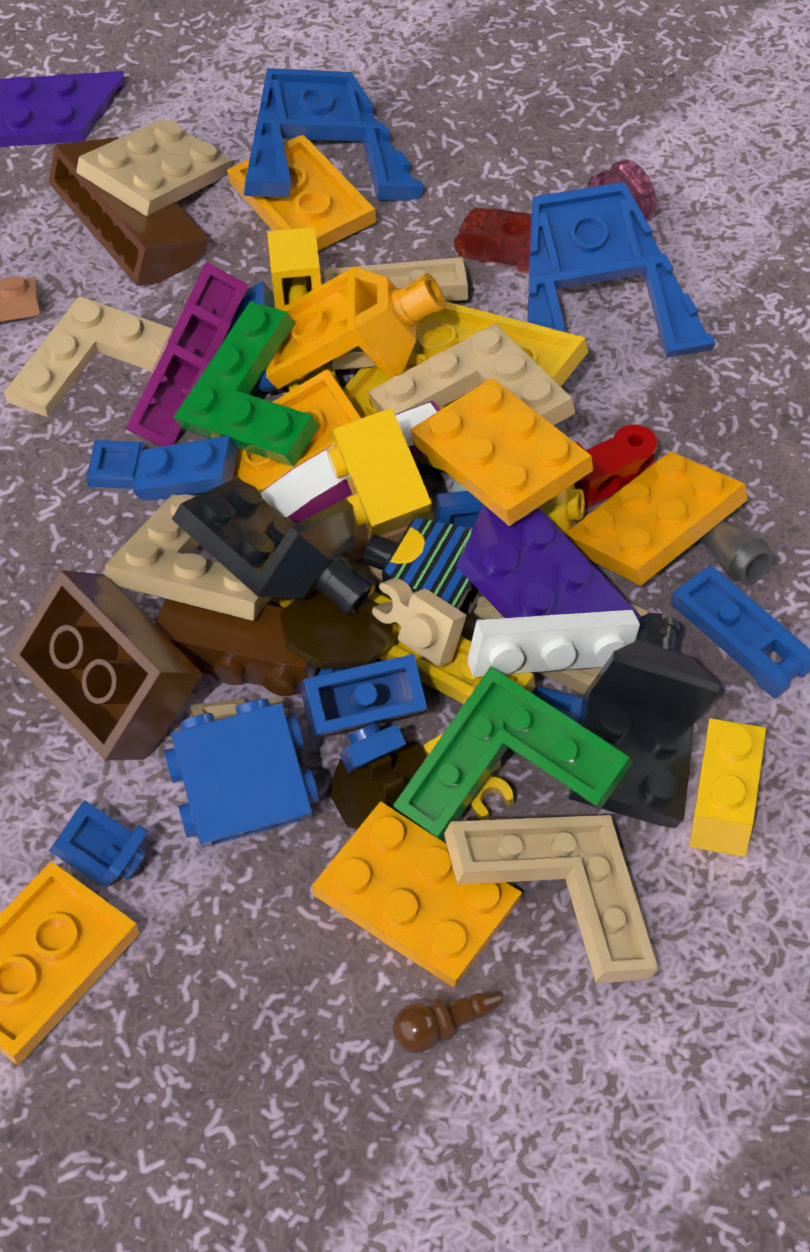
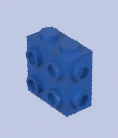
[164,699,320,848]

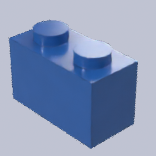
[299,654,427,738]

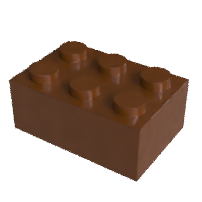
[8,570,203,761]

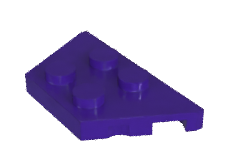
[0,71,125,147]
[456,504,641,620]

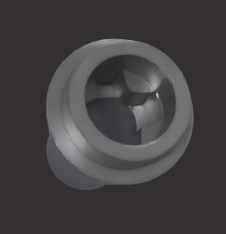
[698,520,773,585]

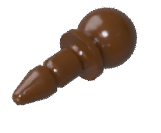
[393,993,503,1053]

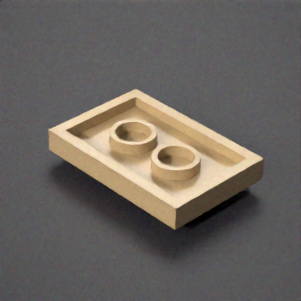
[76,118,232,217]

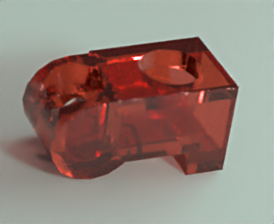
[454,208,531,274]

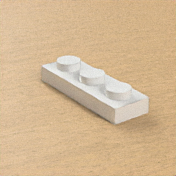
[467,610,640,677]

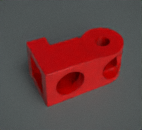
[574,424,657,509]

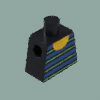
[363,518,481,626]

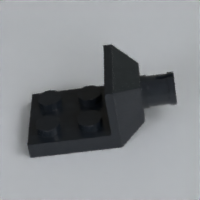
[172,477,376,616]
[568,613,720,828]

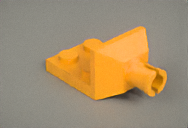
[266,266,445,389]

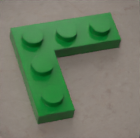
[173,301,320,467]
[393,666,633,841]

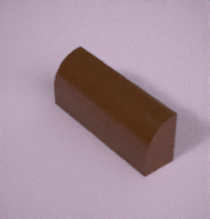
[48,137,208,286]

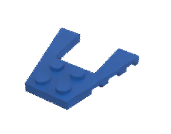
[244,68,424,201]
[527,182,715,374]

